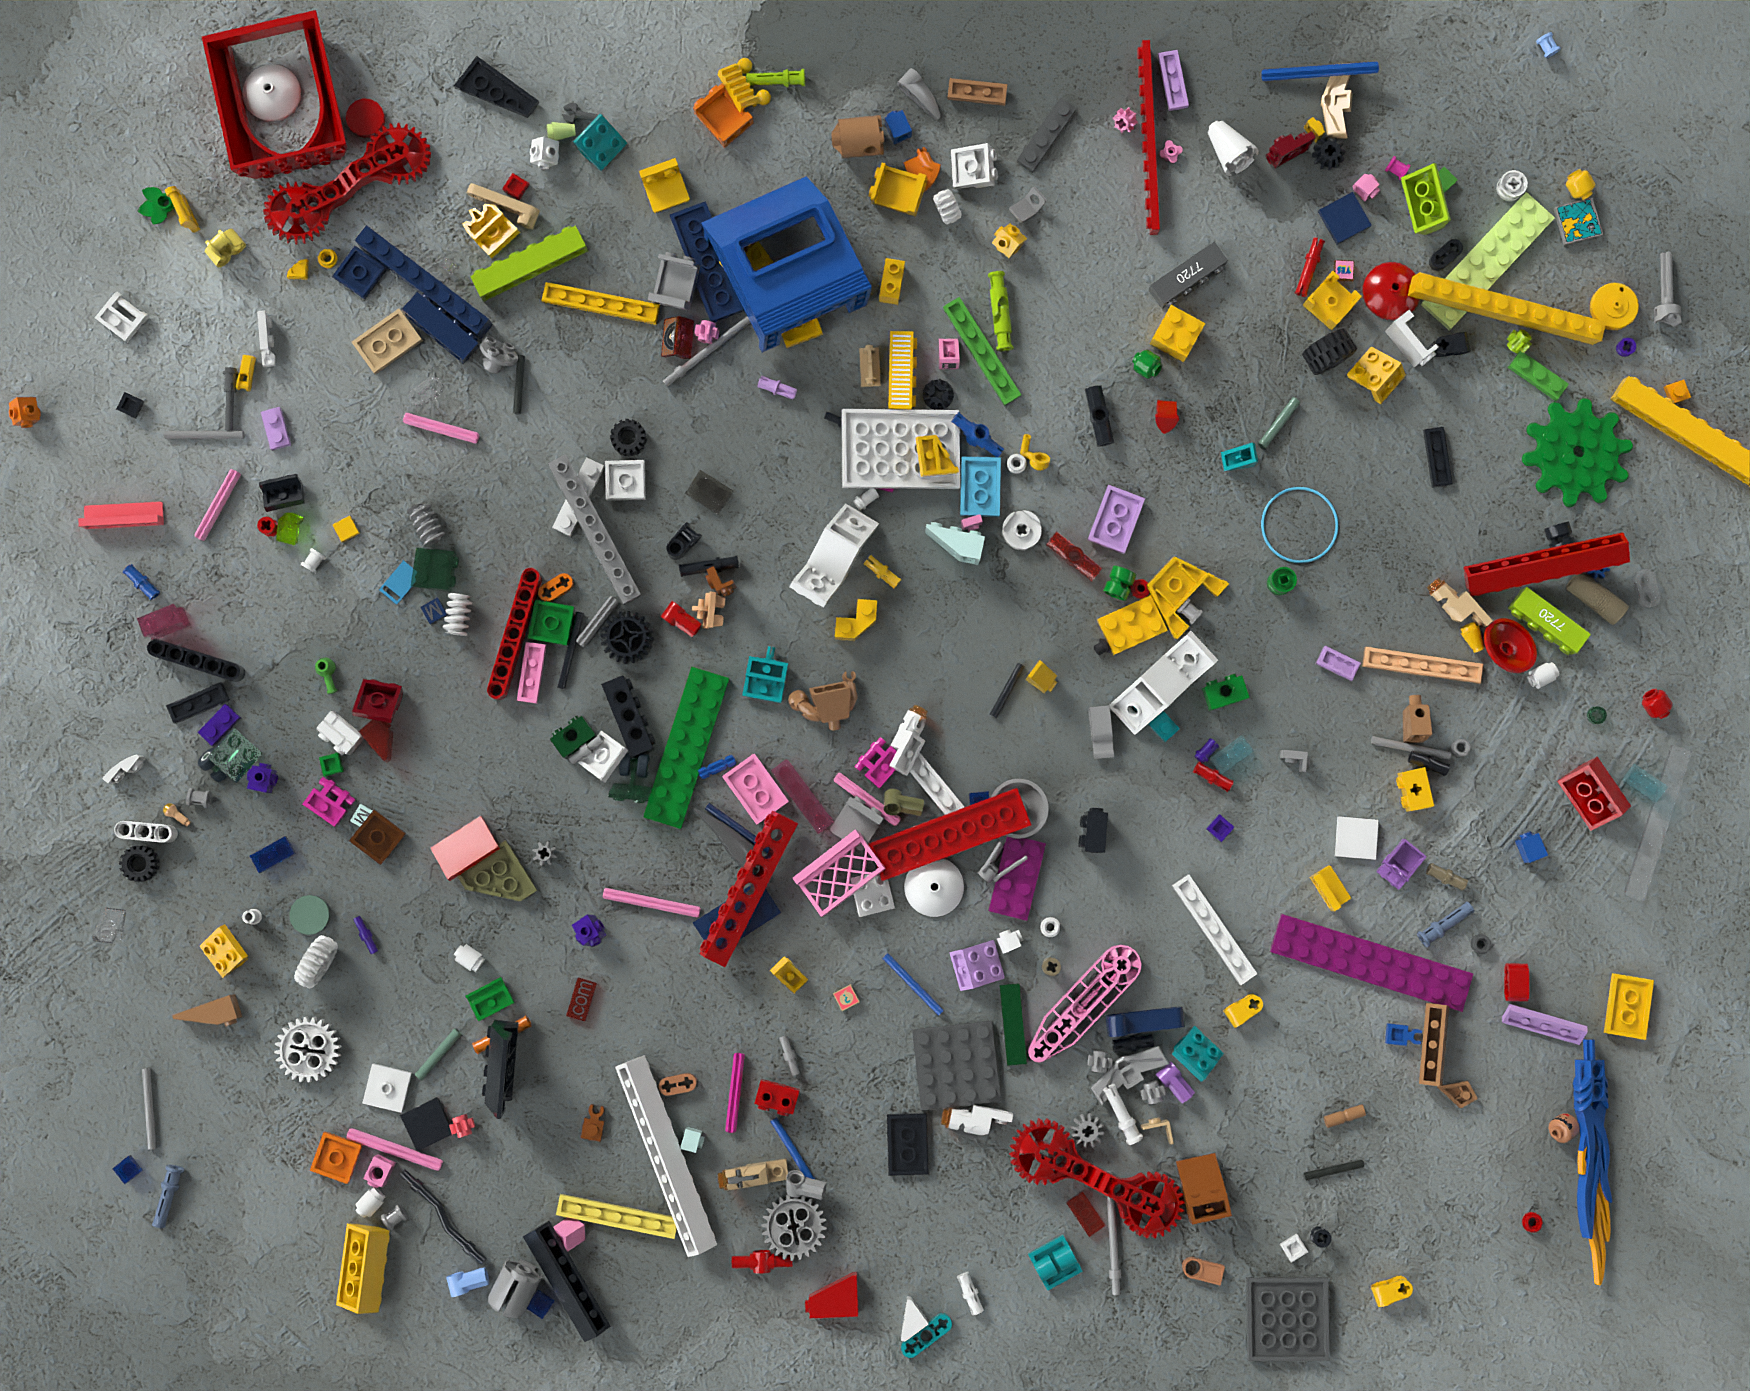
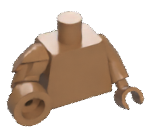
[788,671,857,730]

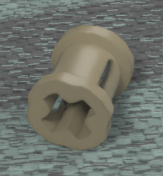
[1042,957,1061,976]

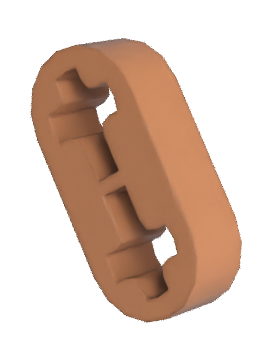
[659,1073,697,1096]

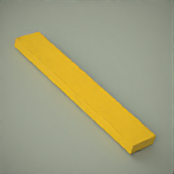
[542,282,660,325]

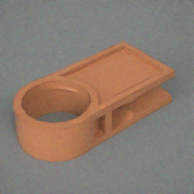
[1182,1257,1225,1286]

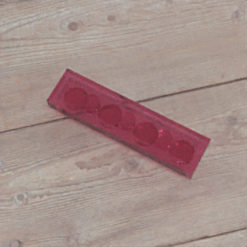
[771,759,834,834]

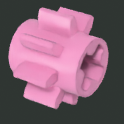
[1112,107,1138,133]
[694,320,720,344]

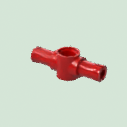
[732,1250,793,1273]

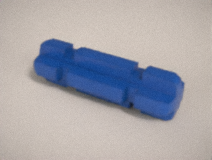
[698,755,736,779]

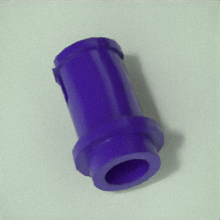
[1194,738,1219,764]

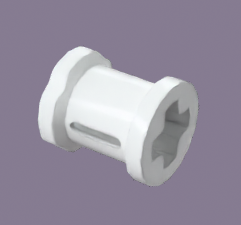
[301,548,327,574]

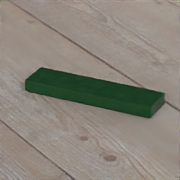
[999,983,1027,1066]

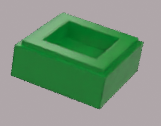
[319,753,344,777]

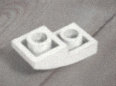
[102,754,146,784]

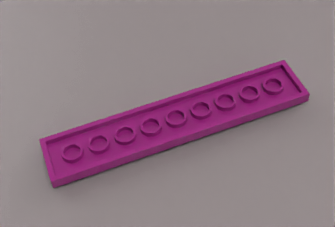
[1269,914,1473,1012]

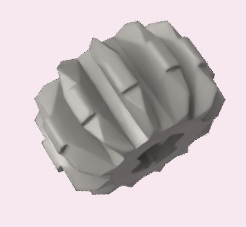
[1070,1113,1104,1148]

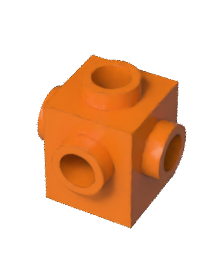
[9,397,41,428]

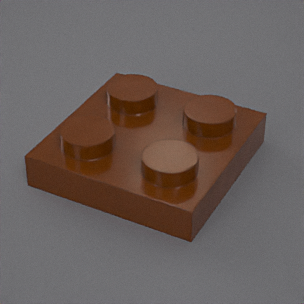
[349,809,406,865]

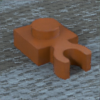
[581,1104,605,1142]

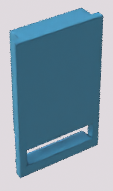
[379,560,422,604]

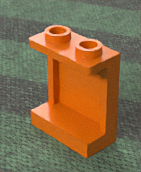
[693,83,754,148]

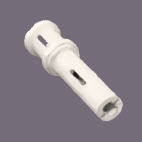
[1103,1084,1143,1145]

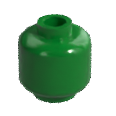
[1132,350,1163,379]

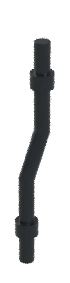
[399,1169,486,1264]

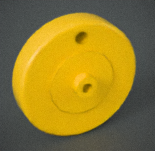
[1590,283,1639,331]

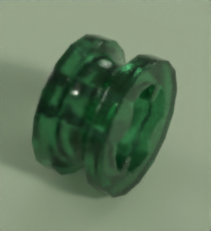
[1587,706,1607,724]

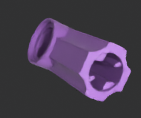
[1155,1061,1195,1104]

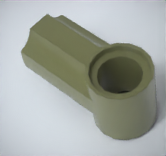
[884,789,924,816]

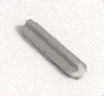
[576,596,619,647]

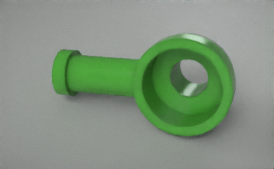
[315,657,337,694]

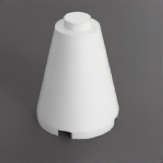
[1208,121,1259,176]

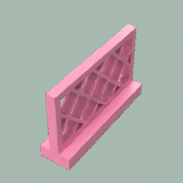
[793,830,885,917]

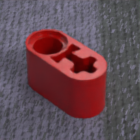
[1504,963,1529,1002]

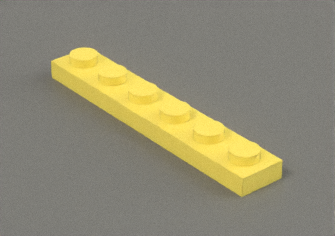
[556,1194,677,1239]

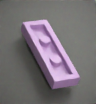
[1158,50,1189,111]

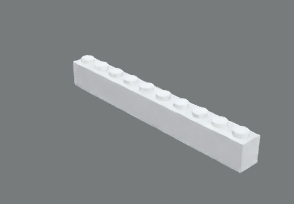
[615,1055,717,1257]

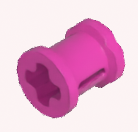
[1385,156,1411,180]

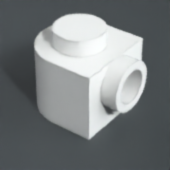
[997,929,1023,954]

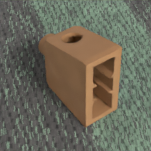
[1403,695,1432,743]

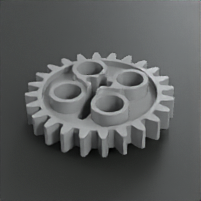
[761,1194,827,1261]

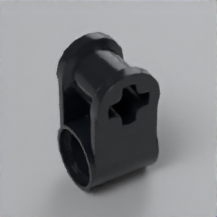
[1430,332,1471,358]
[666,522,702,560]

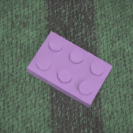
[1087,485,1145,554]

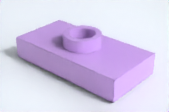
[1316,646,1361,681]

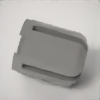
[488,1257,543,1318]

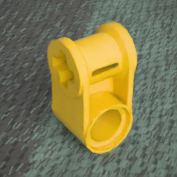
[1223,994,1263,1028]
[1371,1276,1413,1307]

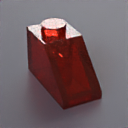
[358,720,394,762]

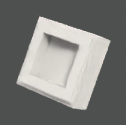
[1280,1234,1308,1263]

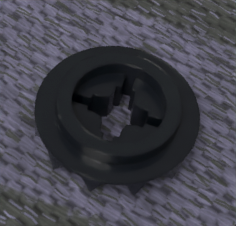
[923,379,954,410]

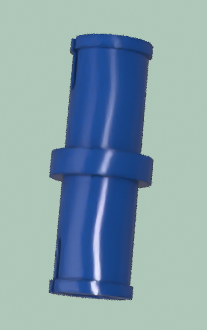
[122,564,160,600]

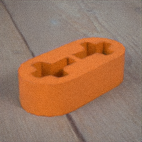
[538,573,574,602]

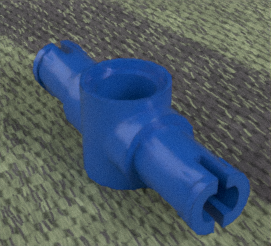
[951,412,1004,457]

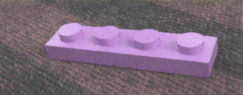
[1502,1004,1588,1045]

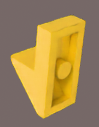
[770,956,808,993]

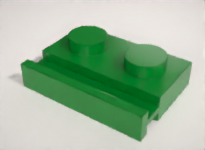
[465,977,515,1022]

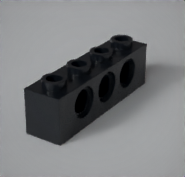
[601,675,656,758]

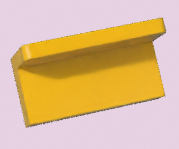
[1309,865,1351,911]

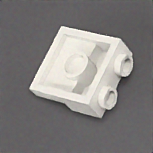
[951,143,998,189]

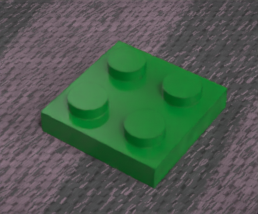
[528,600,575,646]

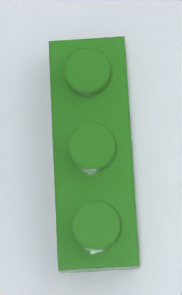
[1508,351,1569,401]

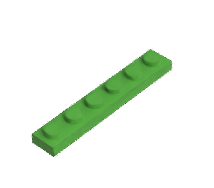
[943,297,1021,406]

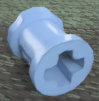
[1536,32,1561,59]

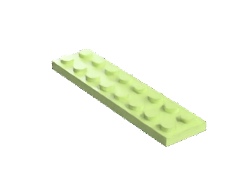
[1421,192,1555,331]

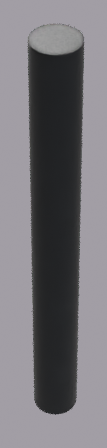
[557,611,584,690]

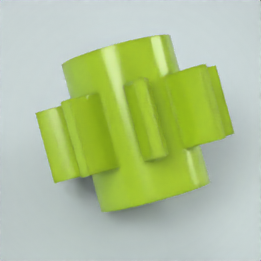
[1507,329,1532,354]

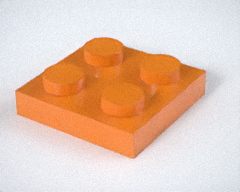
[310,1131,363,1184]

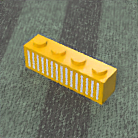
[888,331,917,410]

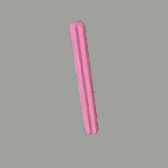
[603,888,701,917]
[346,1128,443,1171]

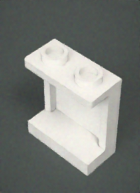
[1385,310,1438,367]

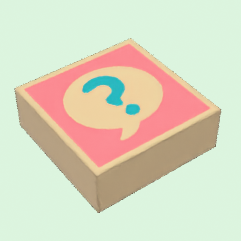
[833,984,860,1011]

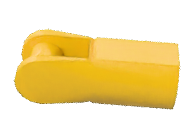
[236,355,256,392]

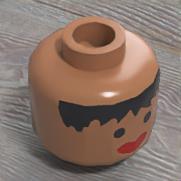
[1548,1113,1580,1143]

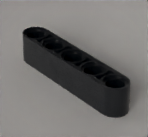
[147,639,245,682]

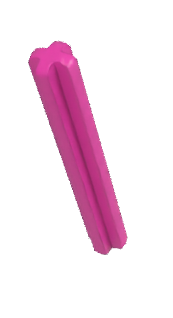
[725,1053,745,1133]

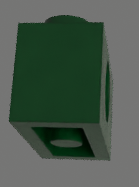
[550,716,597,759]

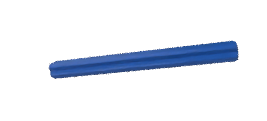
[1261,62,1379,81]

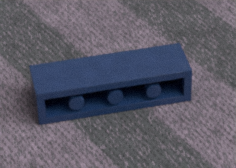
[402,292,479,364]

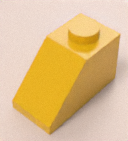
[1025,660,1058,693]

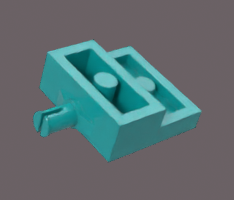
[742,646,789,703]

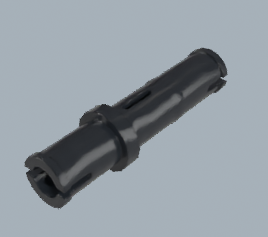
[679,556,739,577]

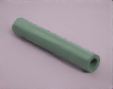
[1258,397,1300,449]
[415,1028,462,1081]

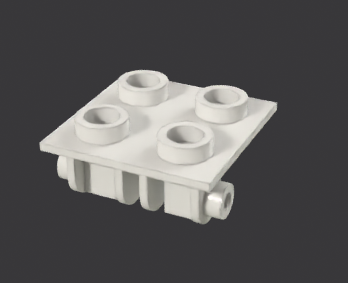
[850,874,895,917]

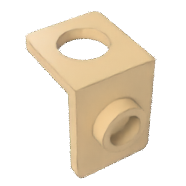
[1140,1118,1174,1145]

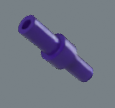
[353,916,378,955]

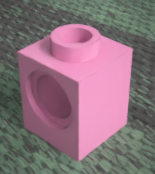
[363,1154,396,1188]

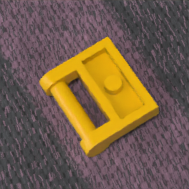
[165,186,201,233]

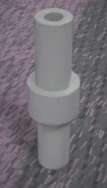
[569,735,604,764]
[779,1035,800,1076]

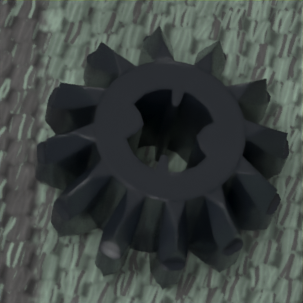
[1312,136,1346,171]

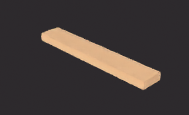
[1362,647,1484,684]

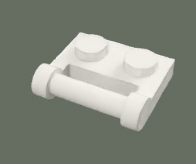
[95,292,149,343]

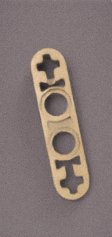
[466,184,540,230]

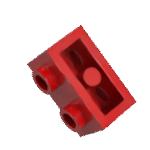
[754,1079,800,1116]

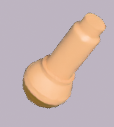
[163,803,191,827]

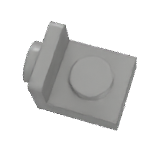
[1280,750,1310,772]

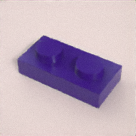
[197,704,241,746]

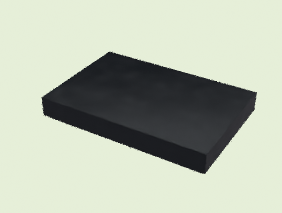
[887,1113,929,1176]

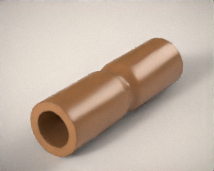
[1323,1104,1366,1128]

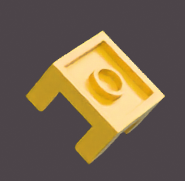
[1303,271,1362,330]

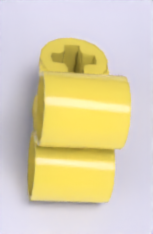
[204,228,246,268]

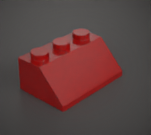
[1557,756,1631,831]

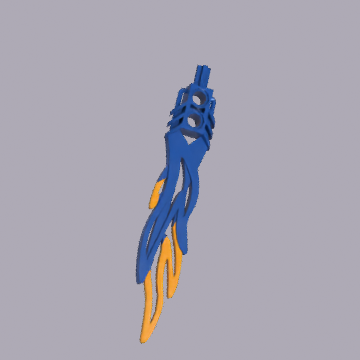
[1573,1039,1612,1285]

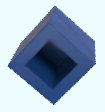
[885,110,912,144]
[1515,831,1548,863]

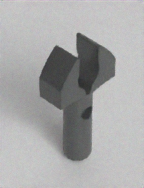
[562,103,598,124]

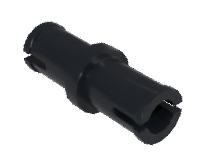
[1408,750,1450,776]
[1112,1034,1154,1053]

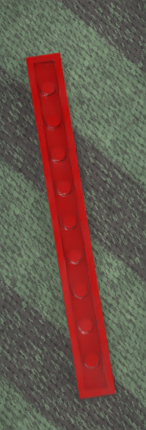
[1137,40,1160,235]

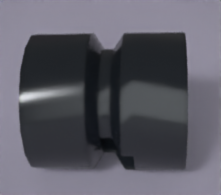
[1544,521,1576,548]

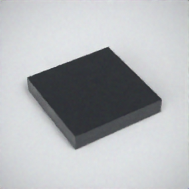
[400,1097,452,1151]

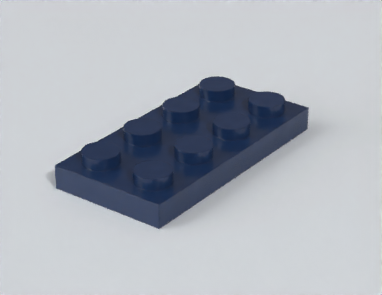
[693,885,781,946]

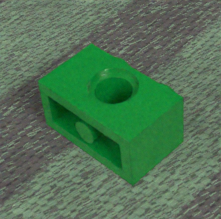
[1202,673,1250,711]

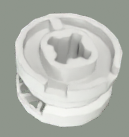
[1496,170,1528,201]

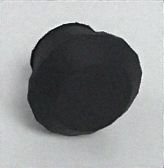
[1094,638,1111,655]

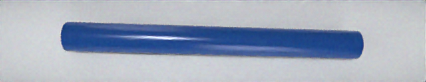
[882,953,944,1016]
[770,1117,815,1179]

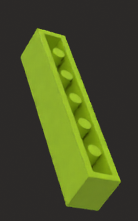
[470,225,588,302]

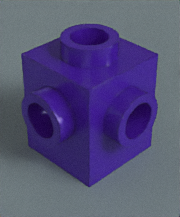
[247,763,278,794]
[572,914,607,947]

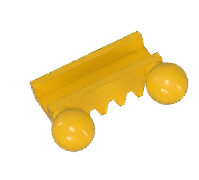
[717,58,771,112]

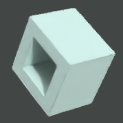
[680,1127,705,1153]

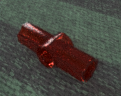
[1046,531,1103,582]

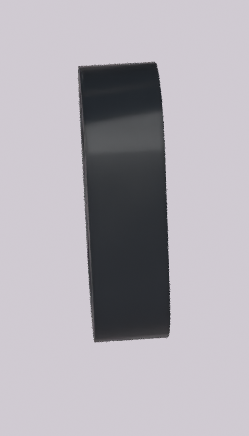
[1429,239,1463,271]

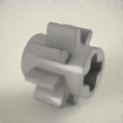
[532,841,558,866]
[1087,1051,1113,1073]
[1140,1081,1166,1104]

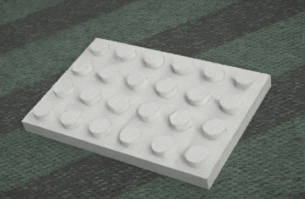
[841,409,960,489]

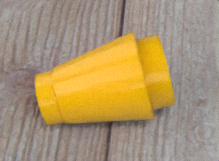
[1460,622,1485,653]

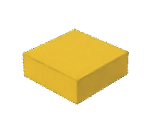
[333,515,360,543]

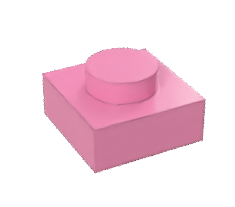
[961,514,983,532]

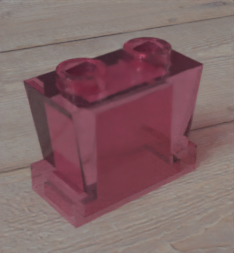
[137,604,191,640]

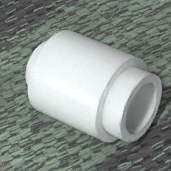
[1527,662,1559,689]
[454,944,485,972]
[355,1187,386,1218]

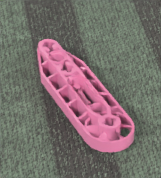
[1028,945,1141,1063]

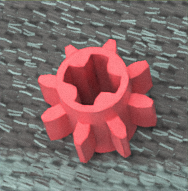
[449,1114,475,1138]

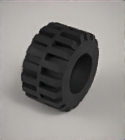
[1302,328,1357,375]

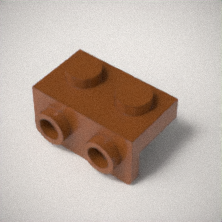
[705,566,737,597]

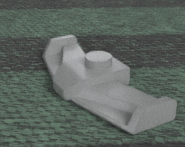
[1091,1046,1170,1106]

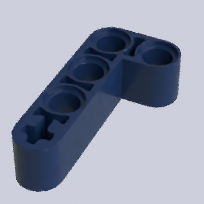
[1105,1006,1185,1037]

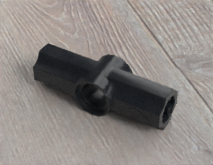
[1085,385,1114,447]

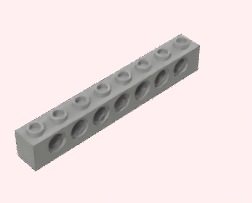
[548,454,641,605]

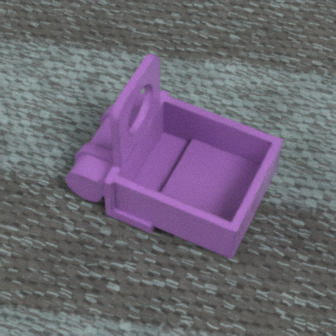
[1376,839,1427,890]

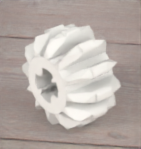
[933,189,962,224]

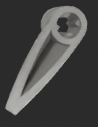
[897,68,941,121]

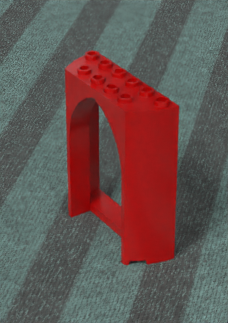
[201,10,347,179]

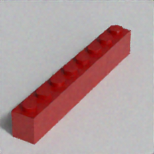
[1463,532,1630,596]

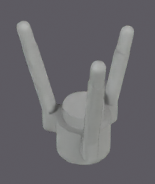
[978,842,1028,883]

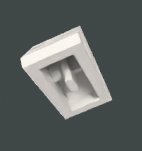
[901,1296,928,1341]

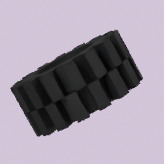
[610,419,647,456]
[119,846,160,882]

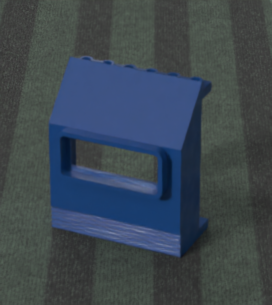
[701,176,872,353]

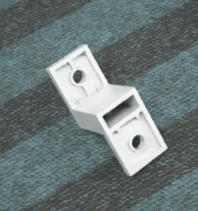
[790,503,879,608]
[1109,631,1218,735]

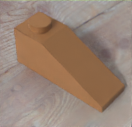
[172,994,242,1027]

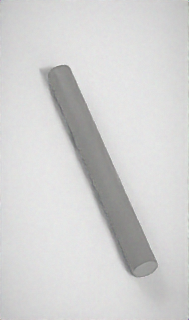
[164,431,244,439]
[1371,736,1451,760]
[142,1068,156,1150]

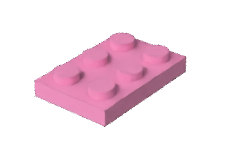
[722,753,789,825]

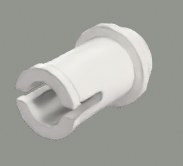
[853,488,879,510]
[242,909,262,925]

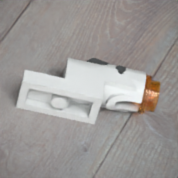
[889,705,928,776]
[940,1104,1013,1139]

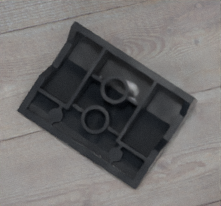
[482,1020,519,1119]

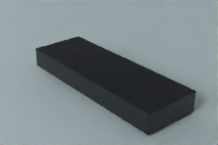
[1423,427,1453,488]
[166,682,230,724]

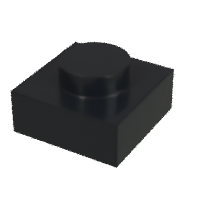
[116,392,144,419]

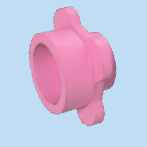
[1160,140,1183,163]

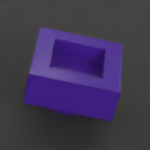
[1206,814,1234,842]

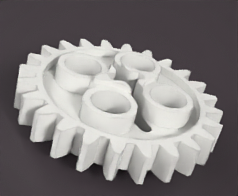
[274,1016,342,1082]

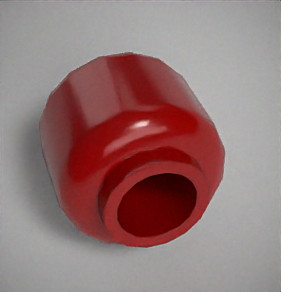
[1642,689,1673,719]

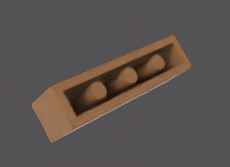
[1419,1003,1449,1087]

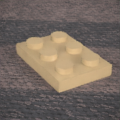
[352,308,423,375]

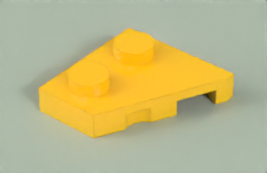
[915,435,959,477]

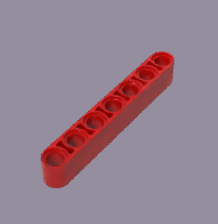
[487,568,542,700]

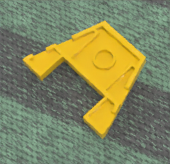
[1146,556,1229,639]

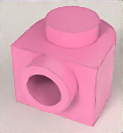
[1352,174,1380,202]

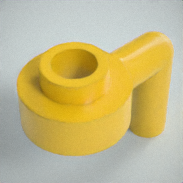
[1020,434,1050,471]

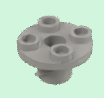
[480,336,518,374]

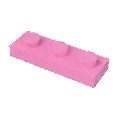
[517,642,547,704]

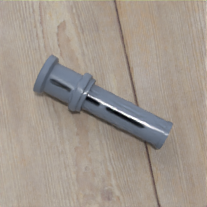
[1417,902,1475,948]
[152,1164,184,1228]

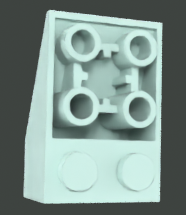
[925,522,985,565]

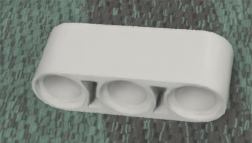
[114,821,178,843]

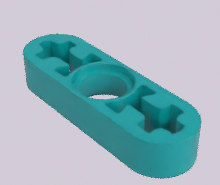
[901,1313,952,1358]

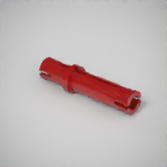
[1295,238,1325,297]

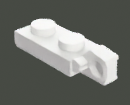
[257,310,276,367]

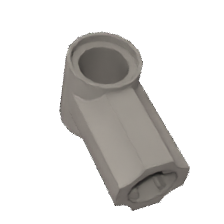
[786,1170,827,1200]

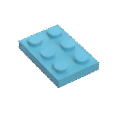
[960,457,1001,517]

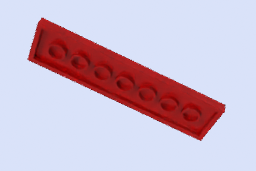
[868,788,1032,881]

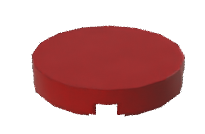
[346,98,385,138]

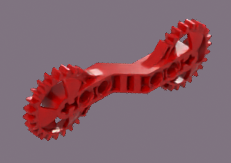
[263,123,431,245]
[1009,1118,1185,1239]

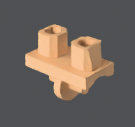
[692,592,725,629]

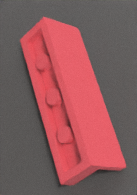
[78,502,164,529]

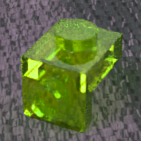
[276,512,304,545]

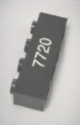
[1149,241,1228,309]

